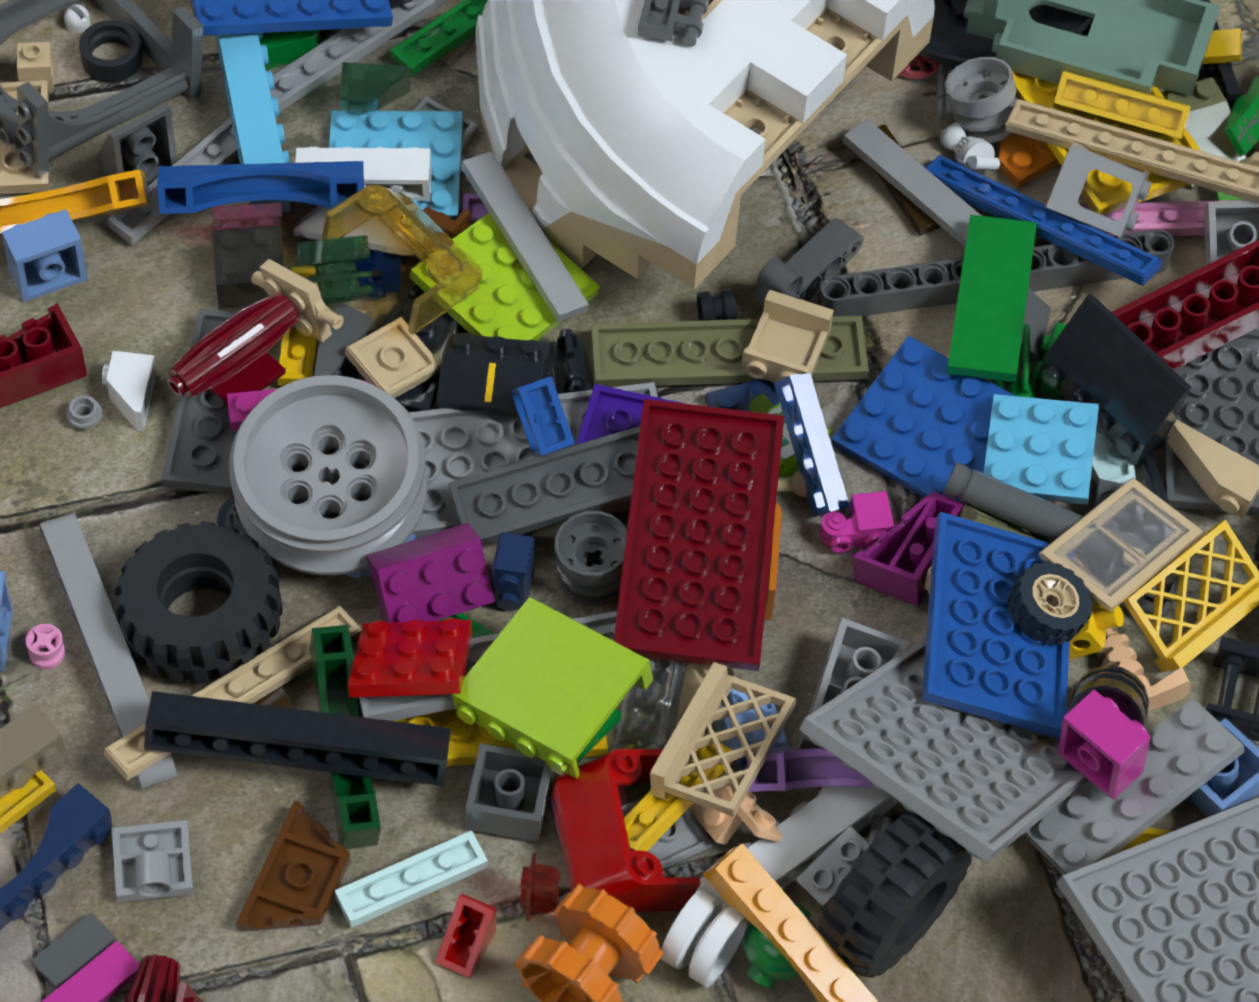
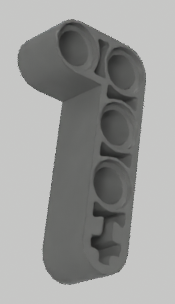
[755,218,864,307]

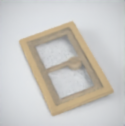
[1039,478,1203,612]

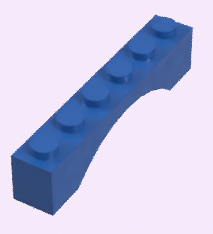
[157,161,365,214]

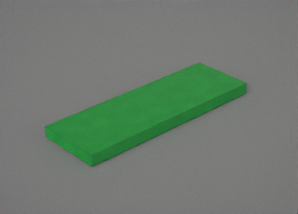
[947,215,1037,382]

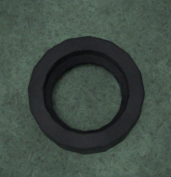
[79,20,143,82]

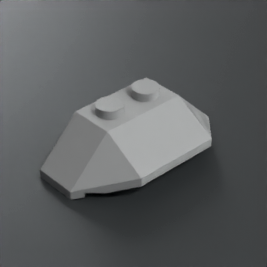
[294,197,432,259]

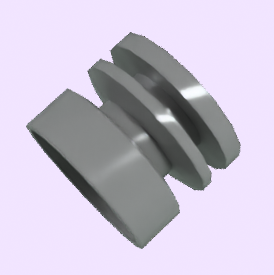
[945,57,1019,143]

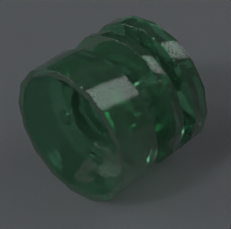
[296,235,375,304]

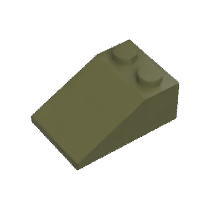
[1161,77,1246,190]

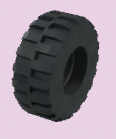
[114,522,283,683]
[818,812,972,978]

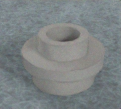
[67,396,102,429]

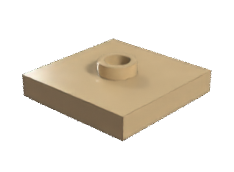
[344,317,441,398]

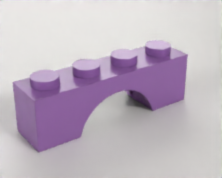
[746,748,875,792]

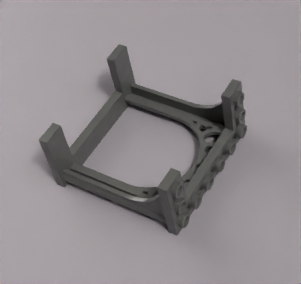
[0,0,203,177]

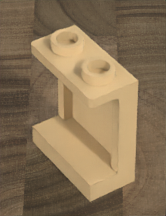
[740,290,834,383]

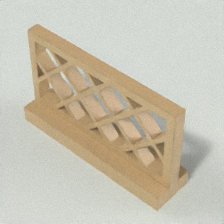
[650,662,796,817]

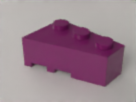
[852,492,965,606]

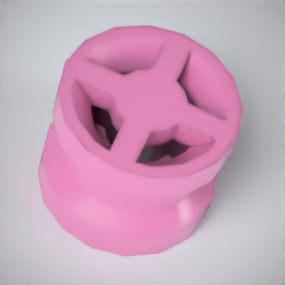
[26,624,65,670]

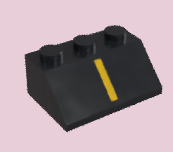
[436,333,553,416]

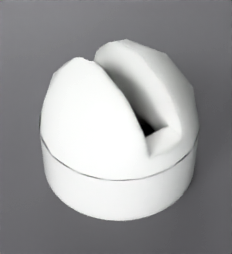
[64,4,91,33]
[940,122,966,151]

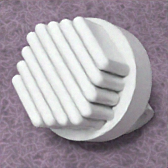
[954,136,1000,174]

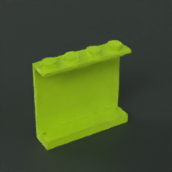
[451,597,654,779]

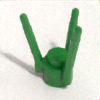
[995,324,1039,398]

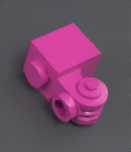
[820,491,894,553]

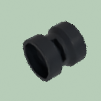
[696,288,737,321]

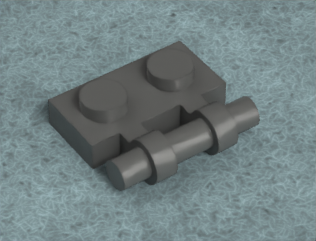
[638,0,709,47]

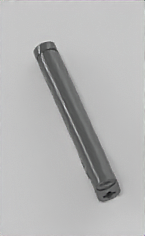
[943,462,1180,624]

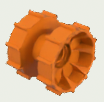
[514,884,664,1002]

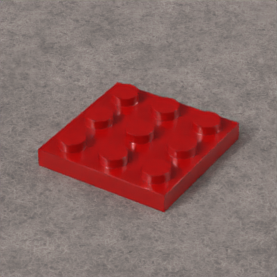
[348,618,473,698]

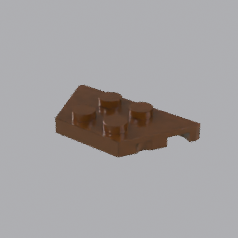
[236,800,351,931]

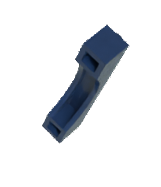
[0,783,113,931]

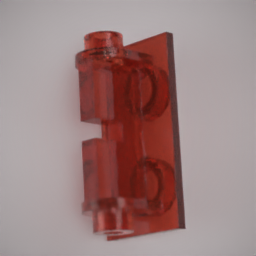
[520,853,560,921]

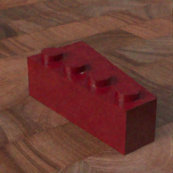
[0,303,87,408]

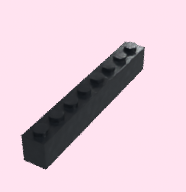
[144,691,451,786]

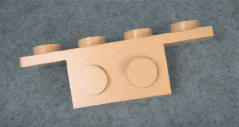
[689,768,784,845]

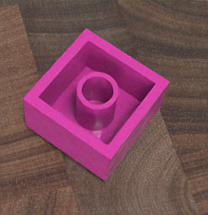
[1057,690,1151,800]

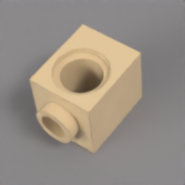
[17,42,54,92]

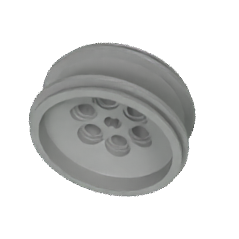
[229,375,428,575]

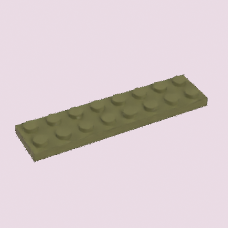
[591,316,869,387]

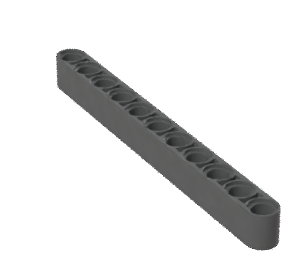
[818,230,1174,317]

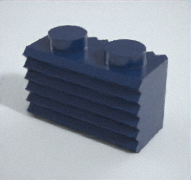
[491,532,535,611]

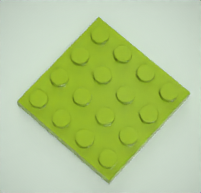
[409,213,600,341]

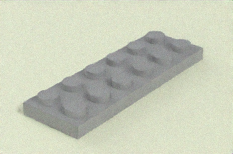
[1025,698,1244,875]

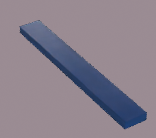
[925,155,1162,286]

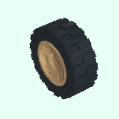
[1007,562,1093,645]

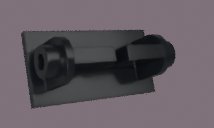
[549,329,592,394]

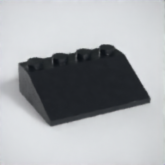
[1038,293,1191,465]

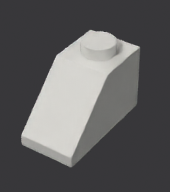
[102,351,157,432]

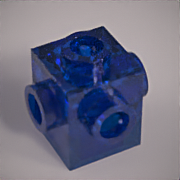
[353,249,402,298]

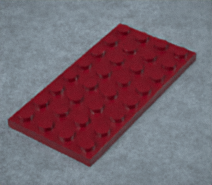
[614,399,785,671]

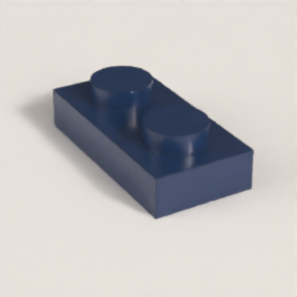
[705,379,780,413]

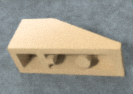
[1167,420,1259,519]

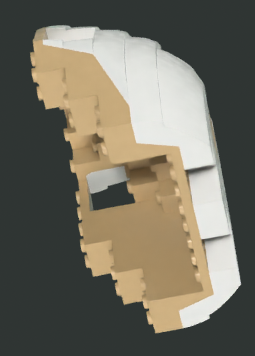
[475,0,934,289]

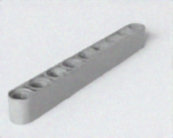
[39,512,177,790]

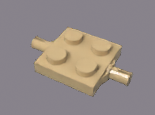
[251,259,344,343]

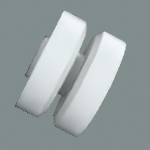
[660,888,749,988]

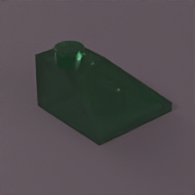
[340,62,411,115]

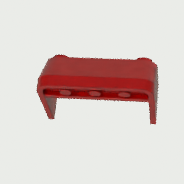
[552,749,701,912]

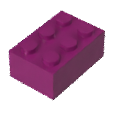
[366,523,495,623]

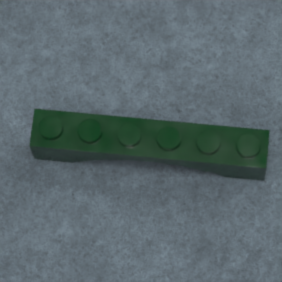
[309,625,381,849]

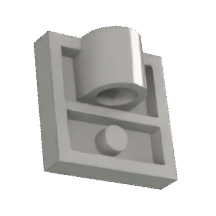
[112,820,194,903]

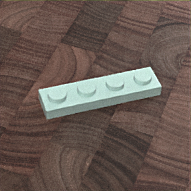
[335,830,488,928]

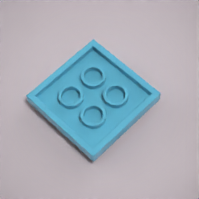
[984,394,1099,505]

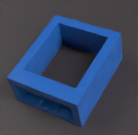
[510,376,575,456]

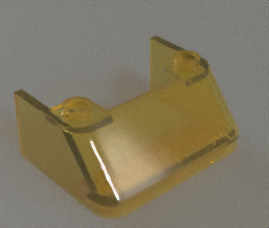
[321,185,482,335]

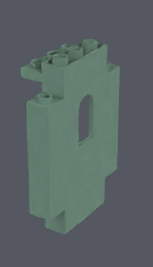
[963,0,1220,96]

